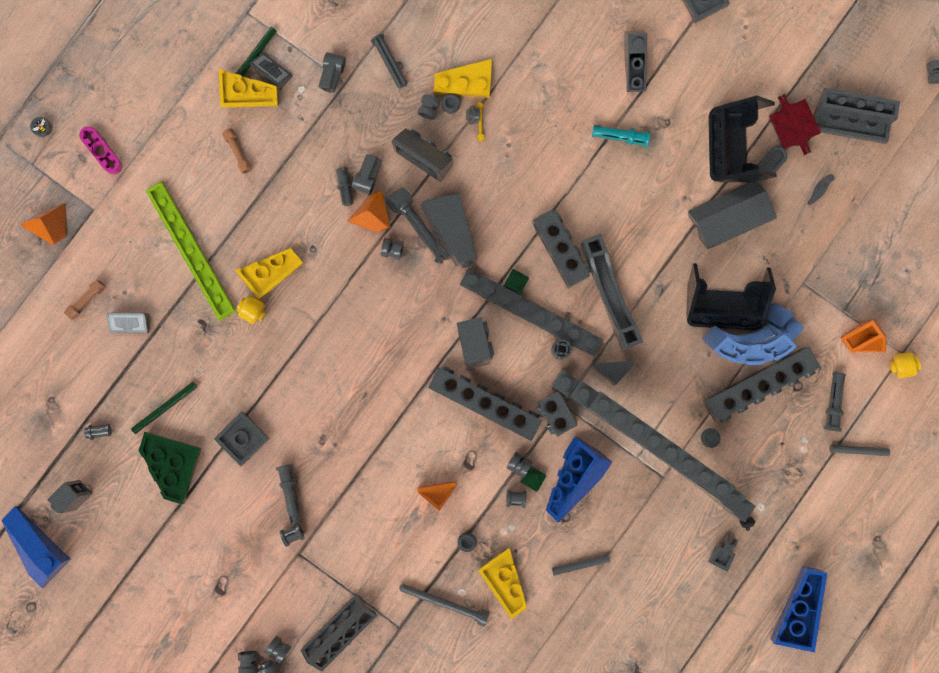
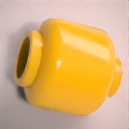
[236,296,267,324]
[889,352,921,379]

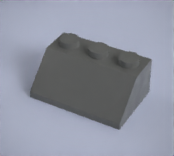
[391,128,453,182]

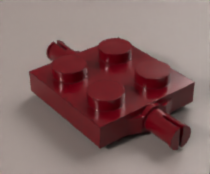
[769,94,821,156]

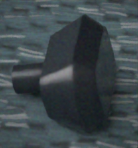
[739,517,756,531]

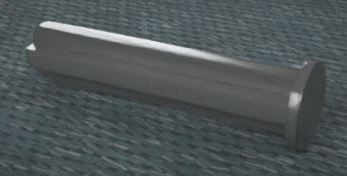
[371,34,407,89]

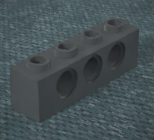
[532,209,591,289]

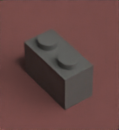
[47,480,93,514]

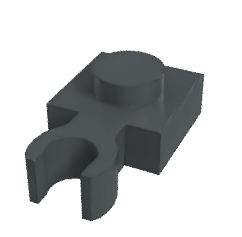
[708,534,738,572]

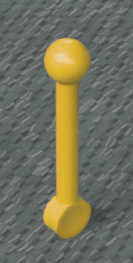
[476,102,485,142]

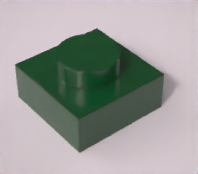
[503,269,529,295]
[520,466,547,492]

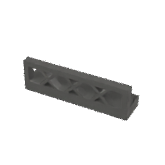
[301,594,377,672]

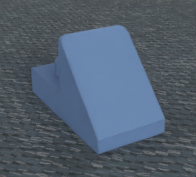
[765,303,804,341]

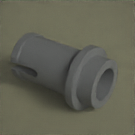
[84,424,112,440]

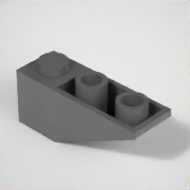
[624,30,647,92]

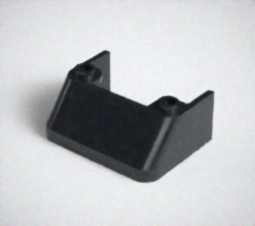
[709,95,777,182]
[686,263,776,330]

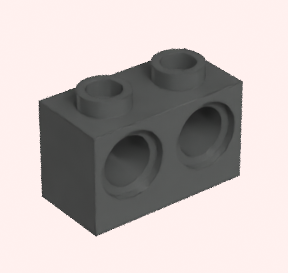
[537,391,578,437]

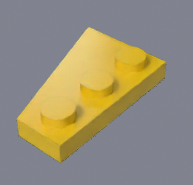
[434,59,492,98]
[218,69,278,108]
[235,248,304,300]
[478,547,527,619]

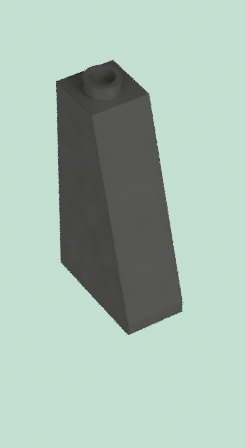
[420,193,477,268]

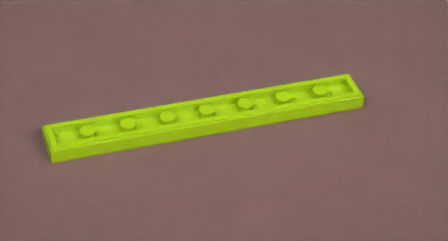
[145,181,237,321]

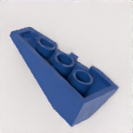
[546,437,612,522]
[1,506,71,588]

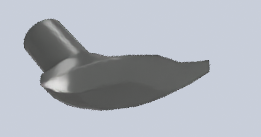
[807,174,835,205]

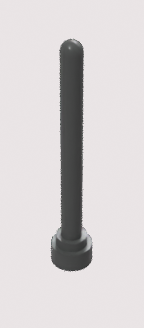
[399,584,490,627]

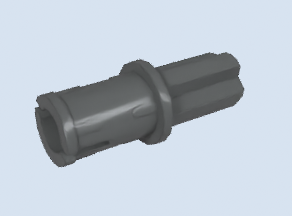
[336,167,353,206]

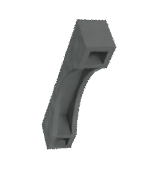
[580,234,643,350]

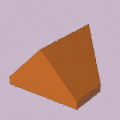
[347,190,390,233]
[21,203,66,245]
[841,319,886,353]
[417,481,456,511]

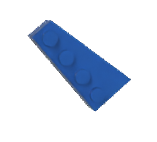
[771,566,827,653]

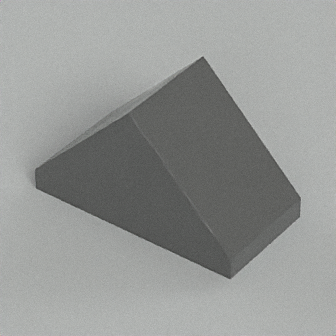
[593,361,634,386]

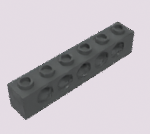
[703,347,820,423]
[428,366,542,441]

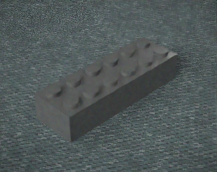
[457,317,494,369]

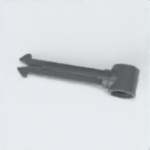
[386,187,449,264]

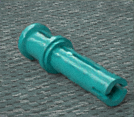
[592,124,651,148]

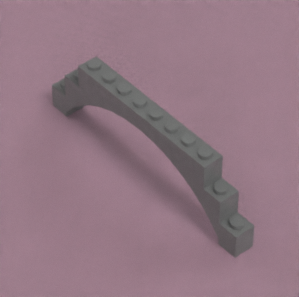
[550,370,756,522]

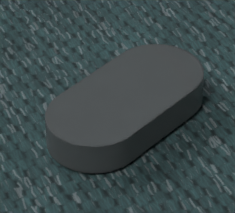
[757,146,787,180]

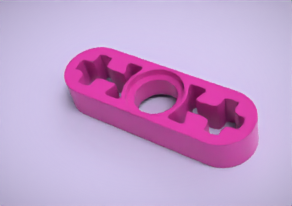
[79,127,122,175]

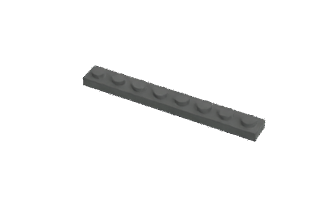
[460,268,603,357]

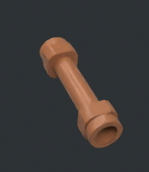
[222,128,252,174]
[64,279,105,320]

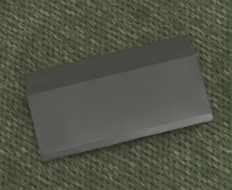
[814,88,900,144]
[688,181,777,249]

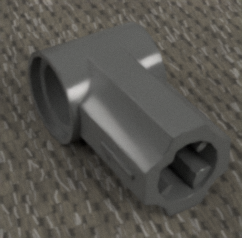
[318,52,346,93]
[352,154,382,195]

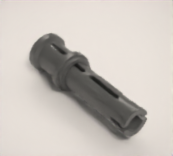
[823,372,846,432]
[276,464,302,524]

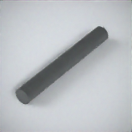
[829,445,890,456]
[552,554,610,576]

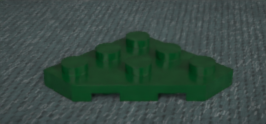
[138,432,202,504]

